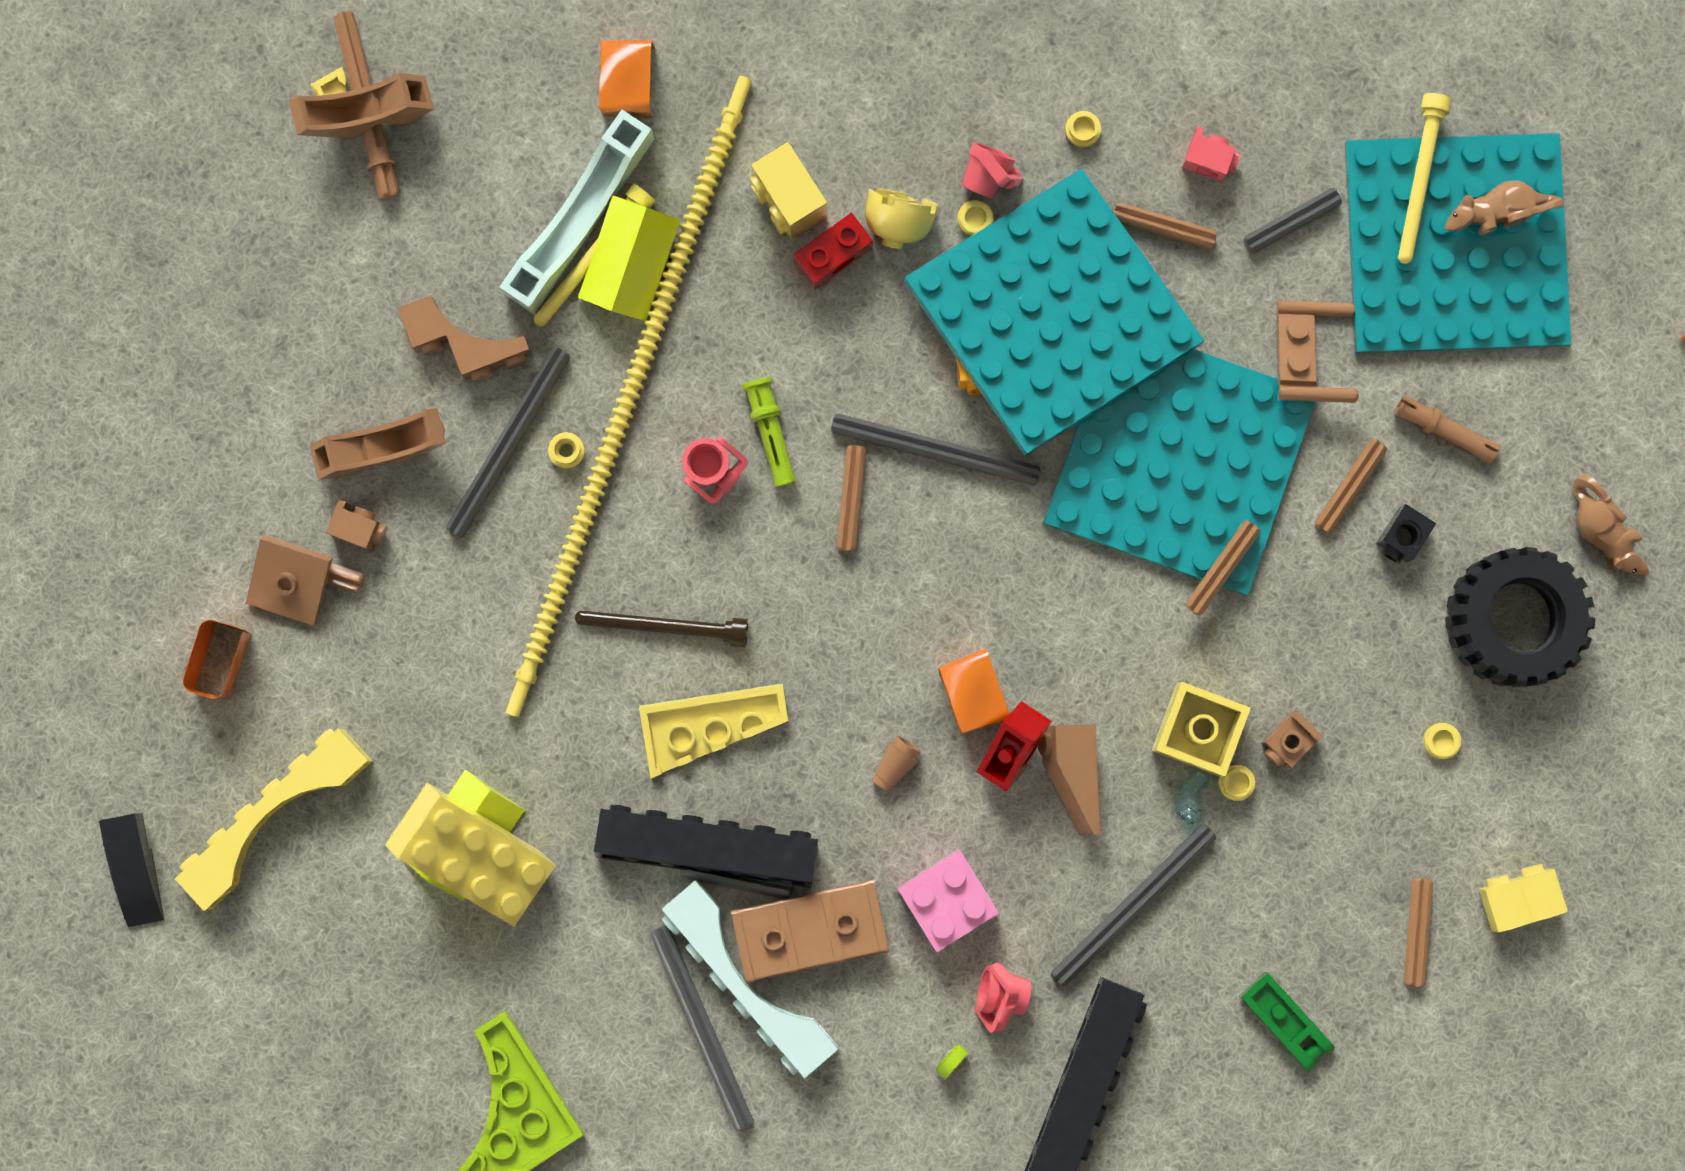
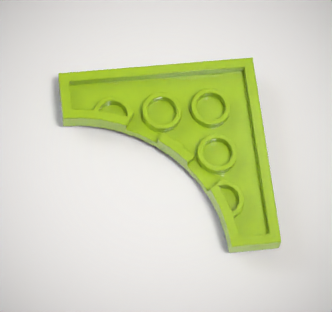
[457,1010,585,1171]

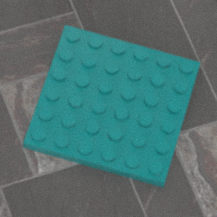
[1345,133,1572,353]
[904,168,1204,457]
[1043,349,1315,596]

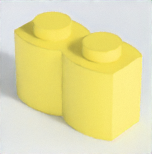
[1479,864,1568,932]

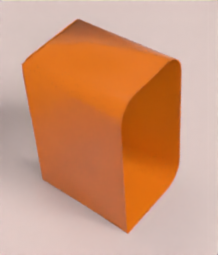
[599,40,655,118]
[182,620,251,699]
[938,648,1010,733]

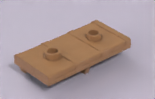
[731,880,889,983]

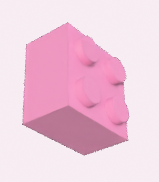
[897,849,999,952]

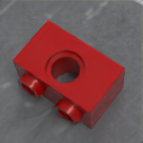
[794,212,873,290]
[976,701,1052,792]

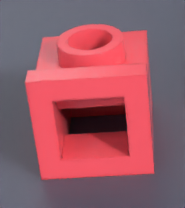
[1182,127,1240,182]

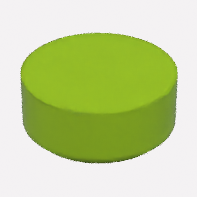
[935,1044,969,1080]

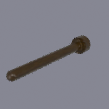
[575,611,748,648]

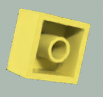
[749,142,827,240]
[1151,682,1251,777]

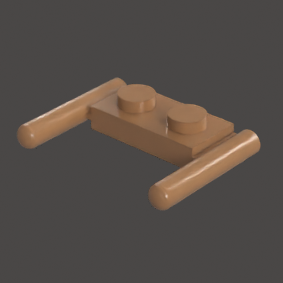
[1276,300,1359,403]

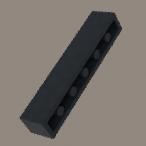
[594,805,818,888]
[1024,976,1147,1171]

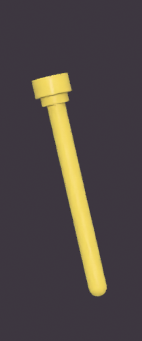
[1398,93,1452,264]
[534,183,656,327]

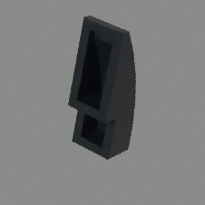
[99,813,164,927]

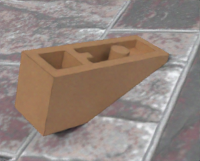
[1038,724,1100,834]

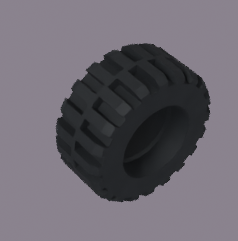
[1445,547,1595,688]

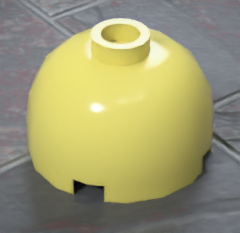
[864,188,938,249]

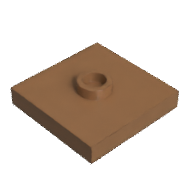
[245,535,333,626]

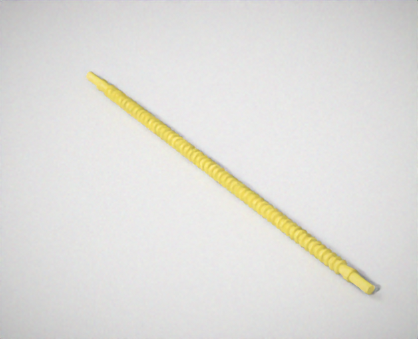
[505,76,752,717]

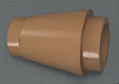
[872,736,921,792]

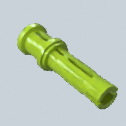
[741,376,797,488]

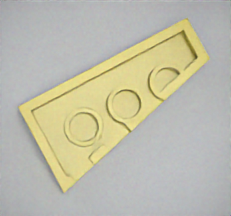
[639,684,788,779]

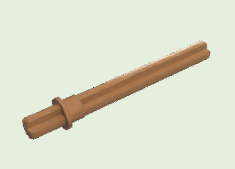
[334,11,399,199]

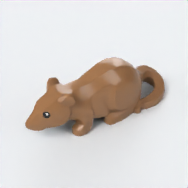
[1444,181,1564,236]
[1573,474,1649,576]

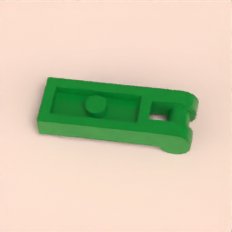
[1239,971,1335,1073]

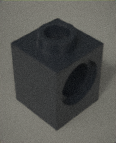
[1376,504,1436,564]

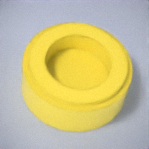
[957,200,993,236]
[1423,723,1461,759]

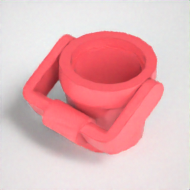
[962,142,1023,198]
[682,436,748,504]
[974,963,1031,1032]

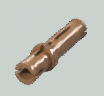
[1394,394,1501,465]

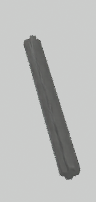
[446,347,570,537]
[831,414,1041,485]
[1051,825,1216,987]
[651,926,754,1131]

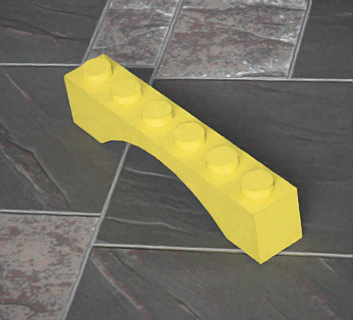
[175,729,373,911]

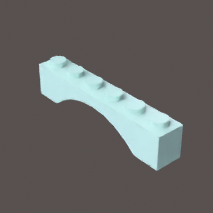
[499,110,655,314]
[662,879,838,1079]

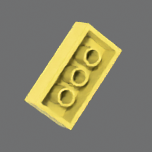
[385,783,556,927]

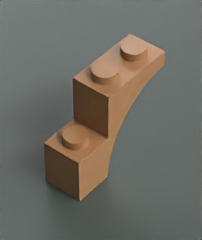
[289,73,434,139]
[397,295,533,382]
[309,408,446,480]

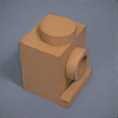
[326,500,387,551]
[1261,711,1323,768]

